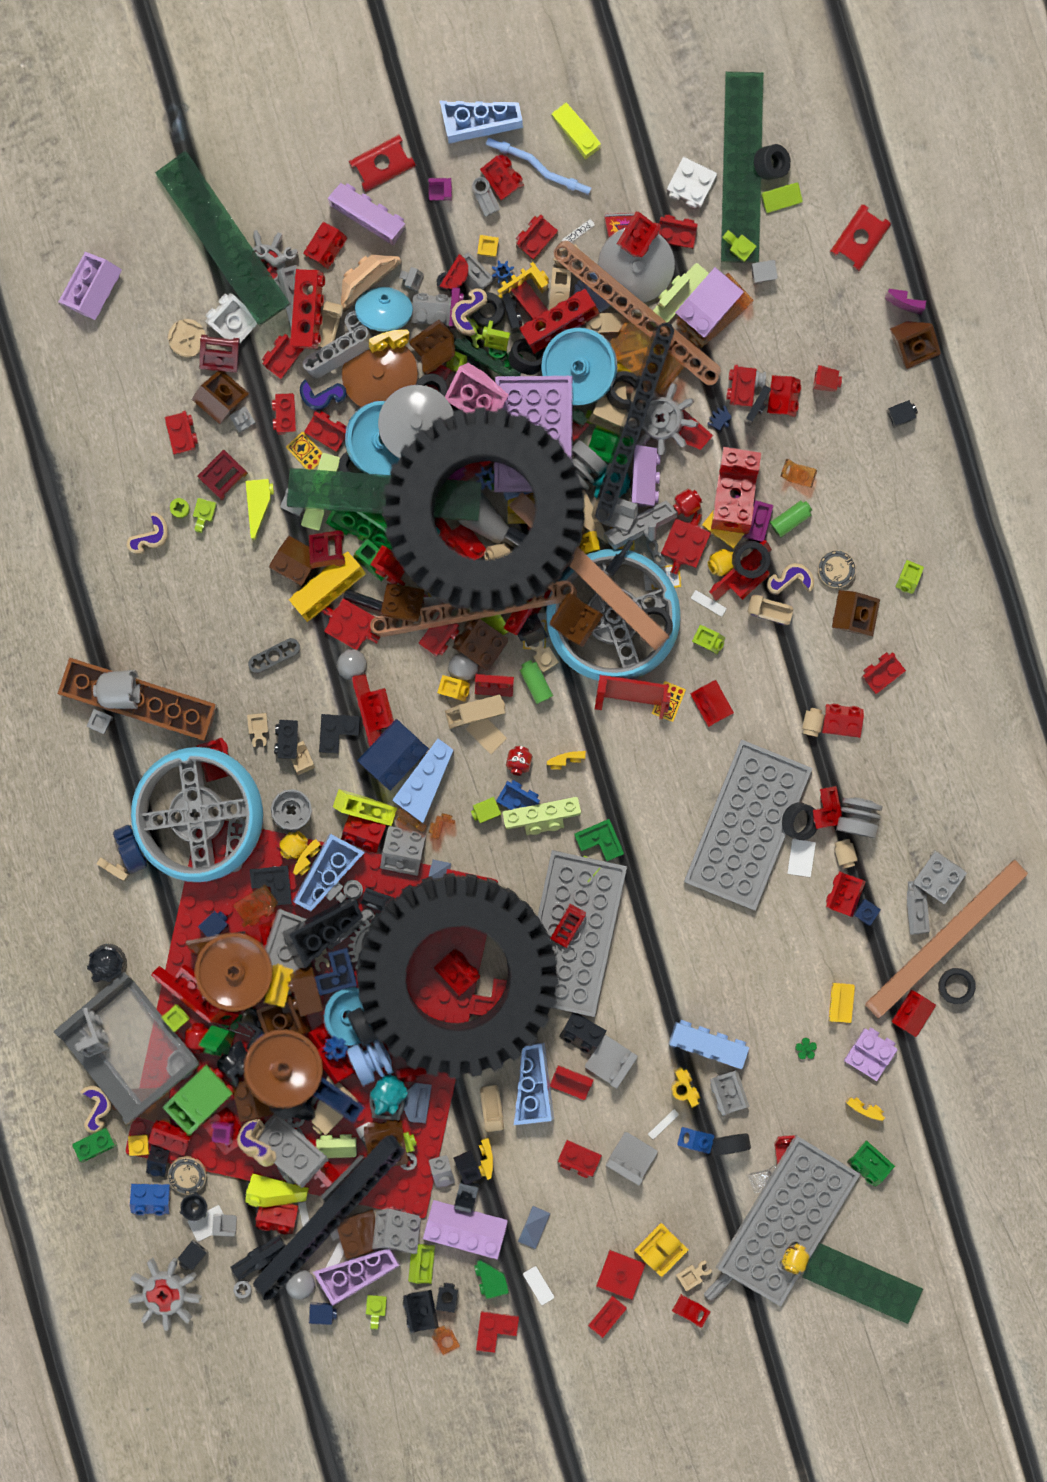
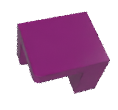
[429,178,452,201]
[212,1122,234,1145]

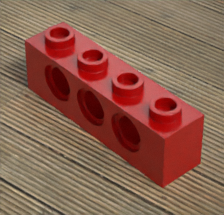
[290,269,325,349]
[519,289,600,354]

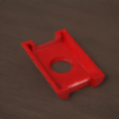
[349,134,416,193]
[830,204,891,272]

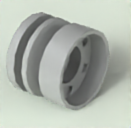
[572,440,607,491]
[271,789,312,831]
[836,797,883,838]

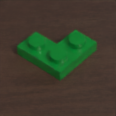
[574,819,624,861]

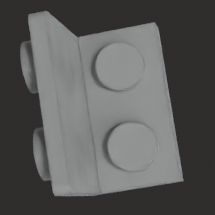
[380,826,426,876]
[914,849,967,904]
[75,1007,109,1057]
[585,1035,638,1089]
[606,1132,658,1185]
[372,1208,421,1254]

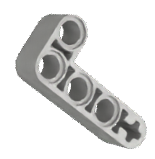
[303,311,374,378]

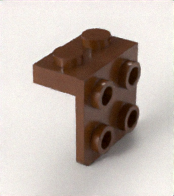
[409,320,455,374]
[381,583,425,622]
[549,593,603,647]
[452,619,508,670]
[364,1119,408,1166]

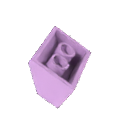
[59,252,122,320]
[631,445,660,507]

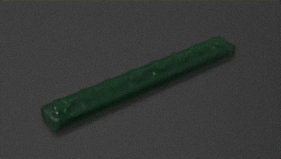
[454,338,588,428]

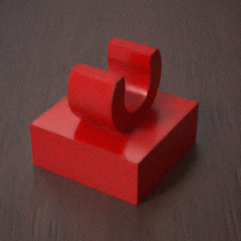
[307,1023,332,1049]
[314,1161,340,1188]

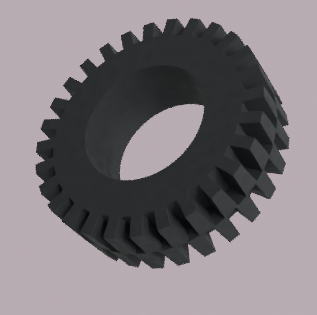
[383,407,585,612]
[357,873,559,1078]

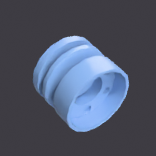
[347,1038,393,1086]

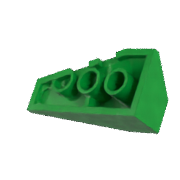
[325,486,392,551]

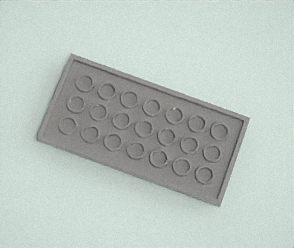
[684,739,812,911]
[538,850,627,1017]
[716,1135,860,1306]

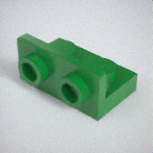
[588,427,631,465]
[72,1128,118,1163]
[847,1140,895,1187]

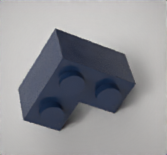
[315,948,358,996]

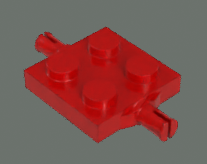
[661,512,711,575]
[321,598,381,650]

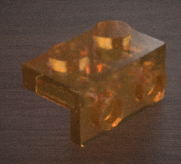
[233,884,278,928]

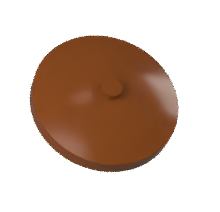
[342,344,419,407]
[195,933,273,1011]
[244,1030,322,1108]

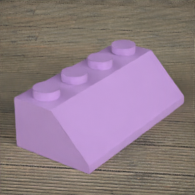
[328,183,406,246]
[423,1200,508,1259]

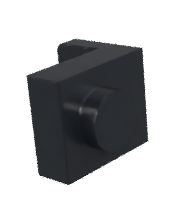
[146,1145,170,1177]
[454,1180,479,1213]

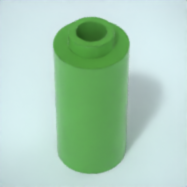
[770,500,812,538]
[519,660,554,704]

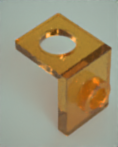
[780,459,818,488]
[432,1325,460,1355]

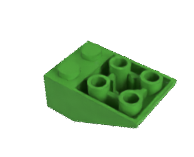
[163,1065,233,1135]

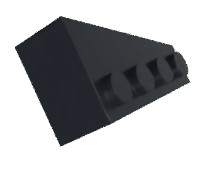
[282,898,363,969]

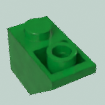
[353,539,385,582]
[199,1025,235,1057]
[474,1259,509,1299]

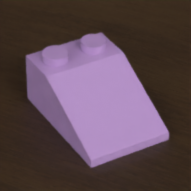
[675,267,744,338]

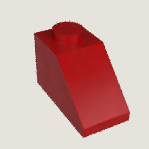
[813,365,842,392]

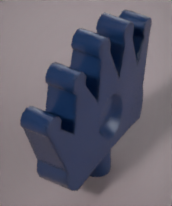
[707,406,732,431]

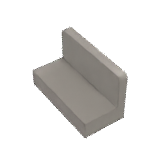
[598,493,638,532]

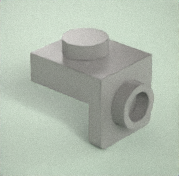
[429,1155,455,1188]

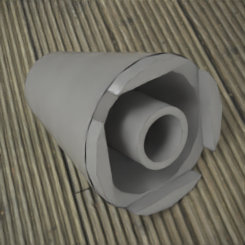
[457,493,509,544]

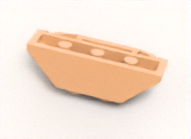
[341,255,401,312]

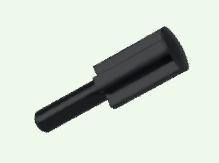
[605,540,633,576]

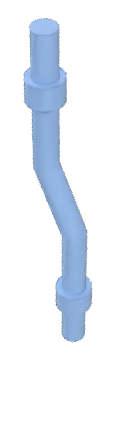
[486,137,591,195]

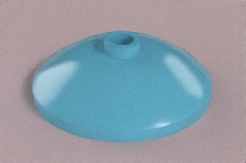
[355,287,413,331]
[324,987,364,1045]

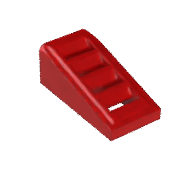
[550,904,586,948]

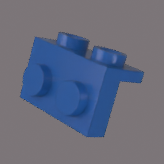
[496,780,541,810]
[130,1184,170,1216]

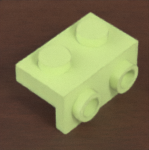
[316,1134,357,1158]

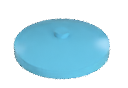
[541,328,617,405]
[345,401,400,478]

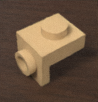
[291,741,316,775]

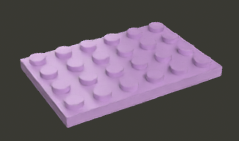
[494,376,573,493]

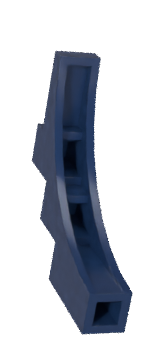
[256,1033,365,1123]

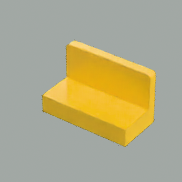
[264,964,293,1007]
[828,982,855,1023]

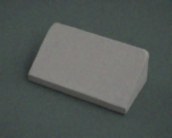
[463,252,495,290]

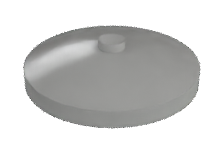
[598,228,675,303]
[378,385,453,458]

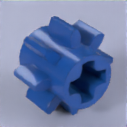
[492,261,514,284]
[475,467,494,490]
[323,1035,348,1061]

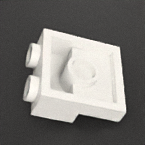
[666,157,717,209]
[205,293,260,343]

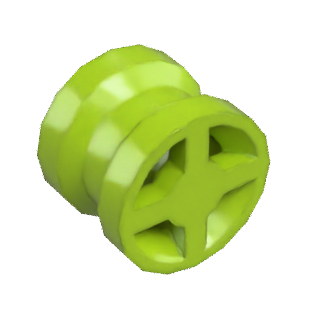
[170,498,190,518]

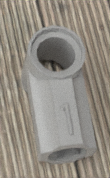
[472,177,500,217]

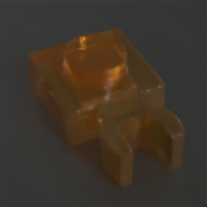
[395,808,427,832]

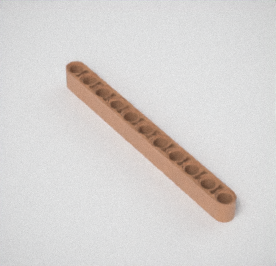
[554,241,721,385]
[509,492,669,651]
[370,581,577,637]
[865,859,1028,1019]

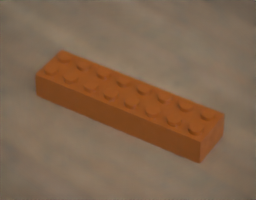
[58,657,218,742]

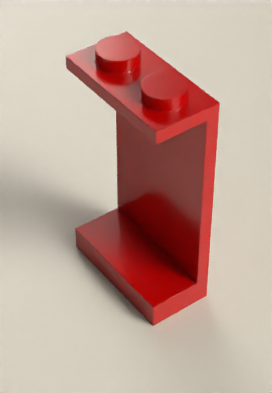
[594,675,671,720]

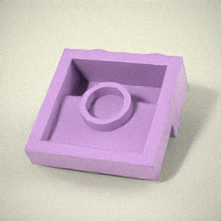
[844,1027,898,1081]

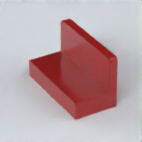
[510,281,548,321]
[690,680,734,727]
[891,989,936,1037]
[550,1065,594,1100]

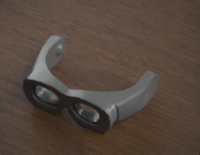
[645,537,667,568]
[370,1097,405,1120]

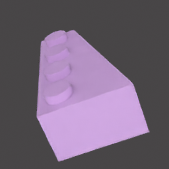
[313,1249,401,1305]

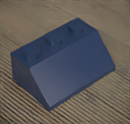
[357,718,429,791]

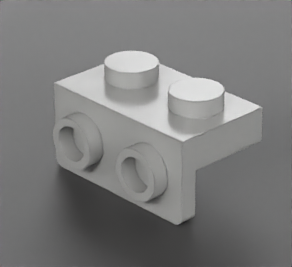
[411,293,452,325]
[710,1070,749,1116]

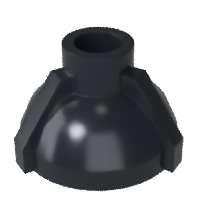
[295,1097,315,1121]
[179,1192,208,1221]

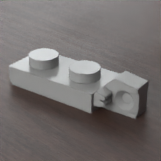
[907,881,930,935]

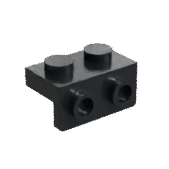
[274,720,298,759]
[559,1012,607,1055]
[403,1289,439,1334]

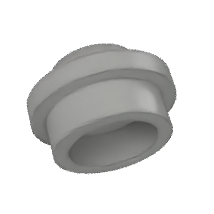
[343,880,363,899]

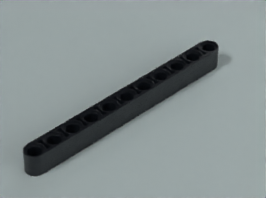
[592,322,674,523]
[253,1135,405,1300]

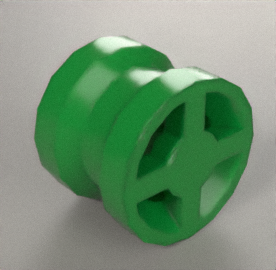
[488,347,507,360]

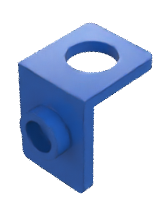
[677,1127,714,1153]

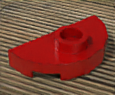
[440,254,469,289]
[396,1067,428,1082]

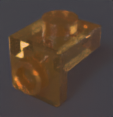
[428,813,456,840]

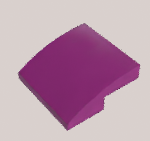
[885,289,926,314]
[734,495,774,542]

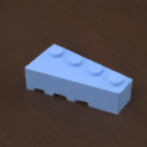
[440,101,523,144]
[392,739,454,824]
[293,833,365,911]
[668,1020,749,1069]
[514,1042,554,1125]

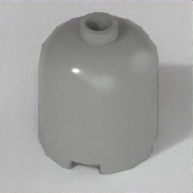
[93,670,140,709]

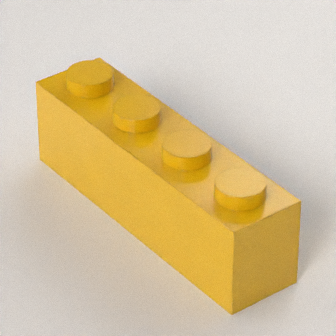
[289,551,366,622]

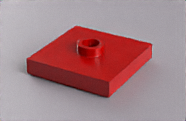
[596,1250,646,1300]

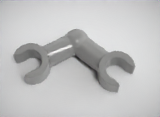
[255,245,296,267]

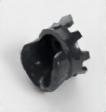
[87,943,127,983]
[217,1040,248,1086]

